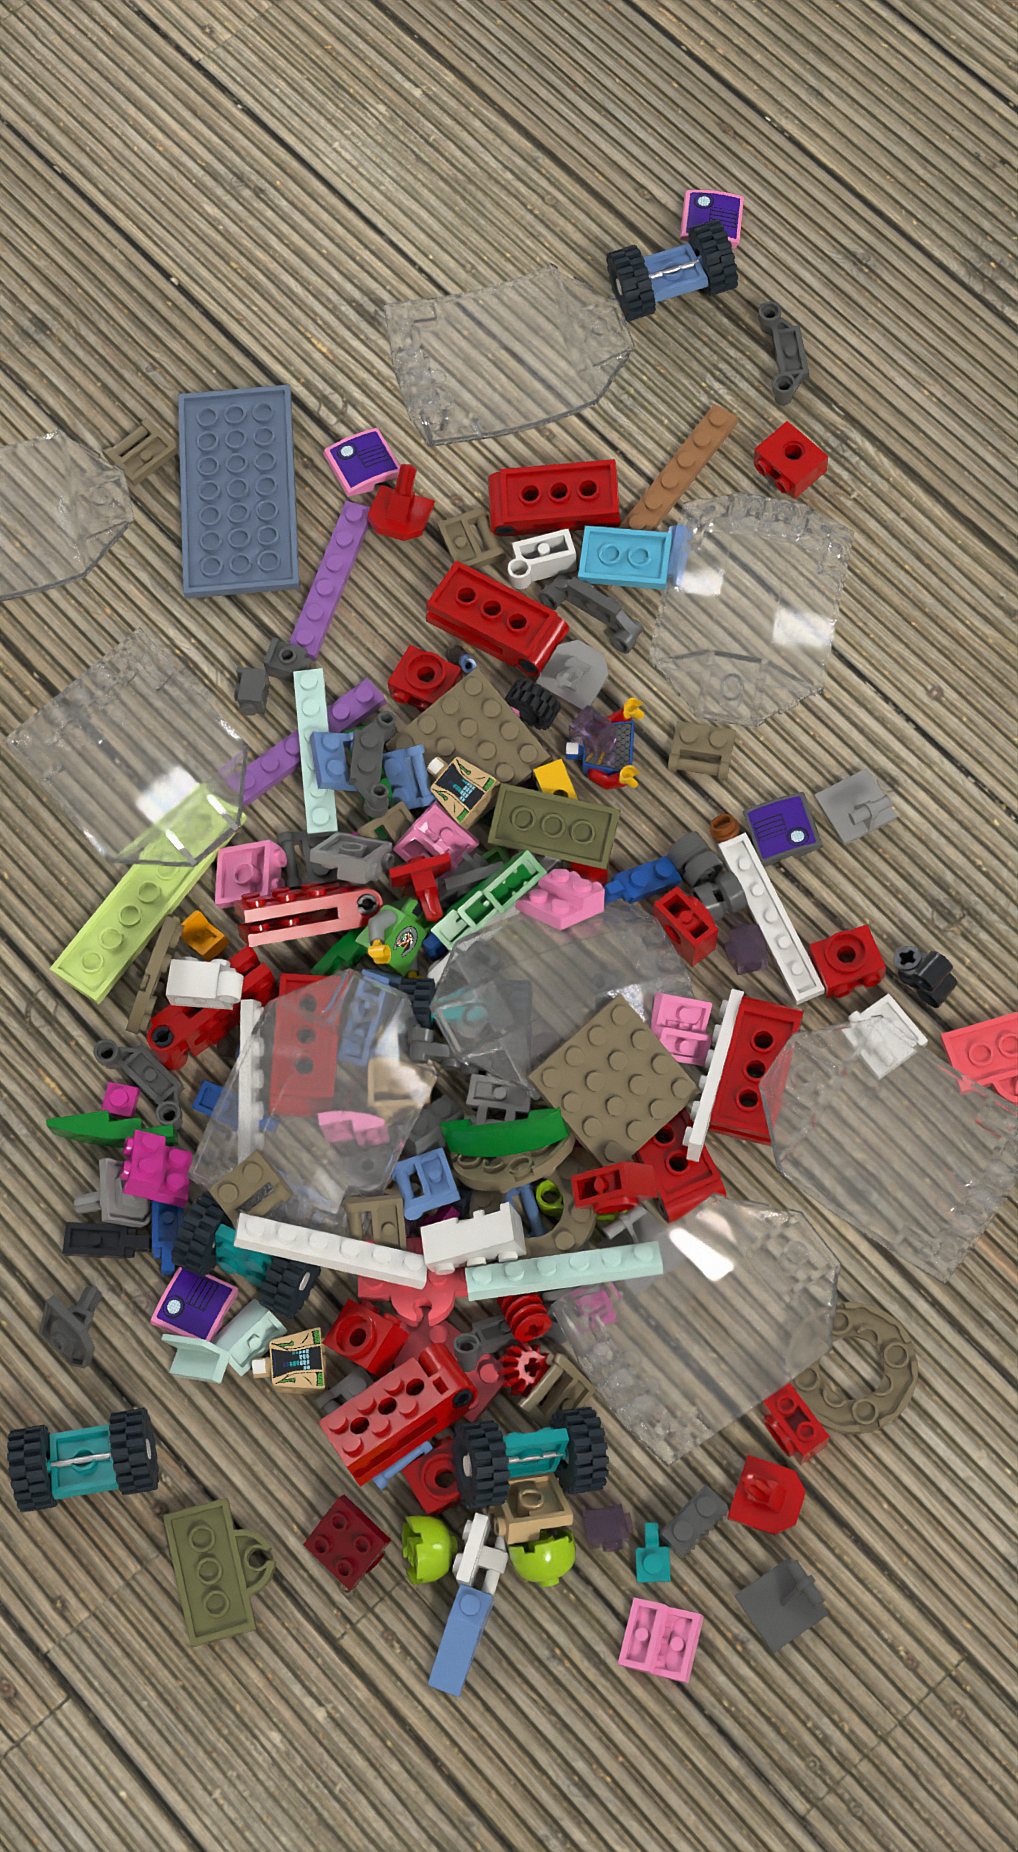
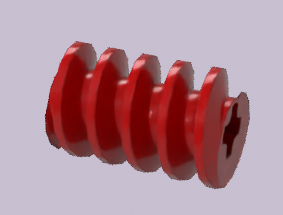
[496,1292,552,1342]

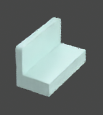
[212,1299,288,1376]
[161,1334,231,1384]

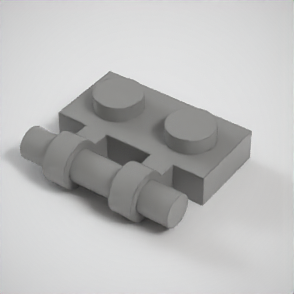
[464,1074,534,1126]

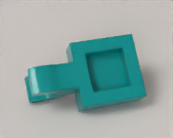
[636,1523,670,1583]

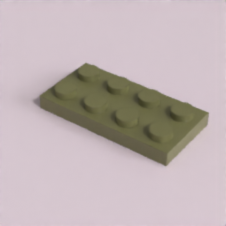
[487,783,621,870]

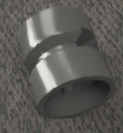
[667,831,724,888]
[692,871,748,922]

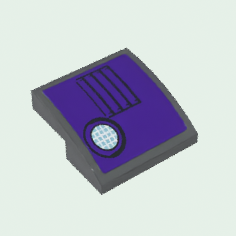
[743,792,823,867]

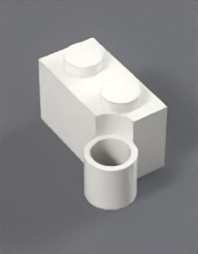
[508,529,577,589]
[166,957,244,1010]

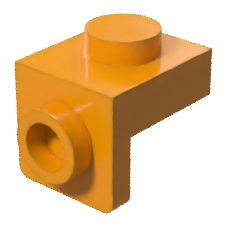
[181,910,230,962]

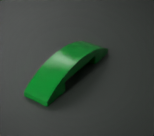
[440,1107,570,1157]

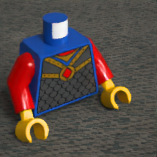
[566,698,644,790]

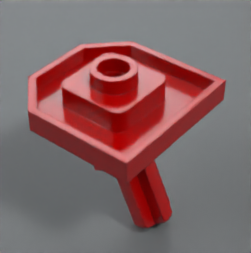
[367,464,435,541]
[389,853,451,922]
[727,1455,806,1536]

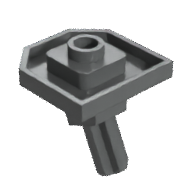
[39,1286,102,1369]

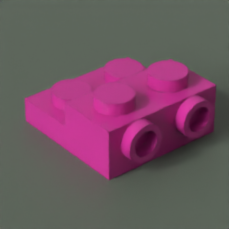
[120,1129,192,1208]

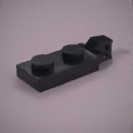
[62,1222,152,1259]

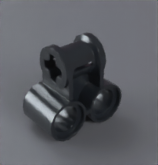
[893,946,958,1008]

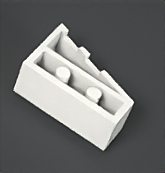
[420,1202,526,1275]

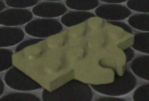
[163,1498,276,1648]

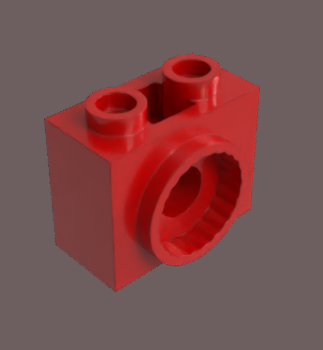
[754,421,828,499]
[387,645,463,713]
[652,886,718,967]
[808,924,886,999]
[571,1161,658,1214]
[322,1299,410,1378]
[761,1382,830,1465]
[401,1435,462,1517]

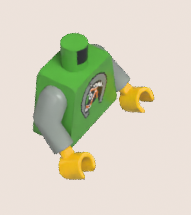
[355,898,426,978]

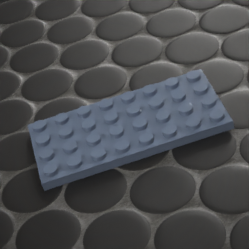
[178,384,300,599]

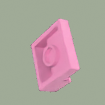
[215,840,287,909]
[516,869,605,931]

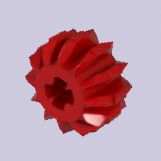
[497,1342,552,1398]

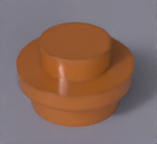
[710,814,740,842]

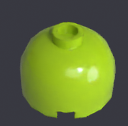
[402,1515,458,1585]
[507,1528,576,1587]

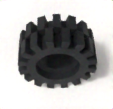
[504,679,561,730]

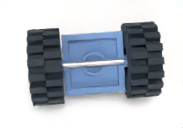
[606,219,738,322]

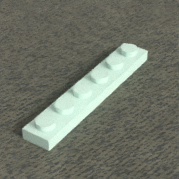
[293,668,339,838]
[465,1241,663,1301]

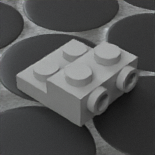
[310,832,394,886]

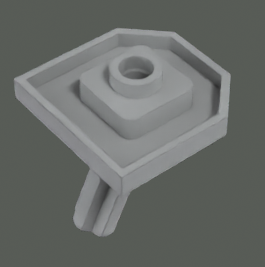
[536,640,609,713]
[74,1158,152,1228]

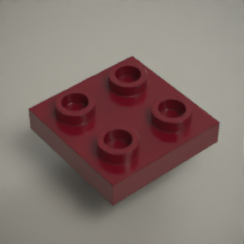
[303,1494,392,1591]

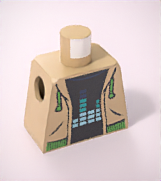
[427,757,501,830]
[252,1327,328,1395]

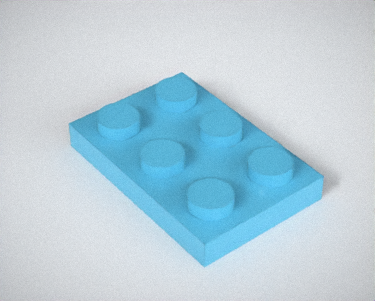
[578,526,672,590]

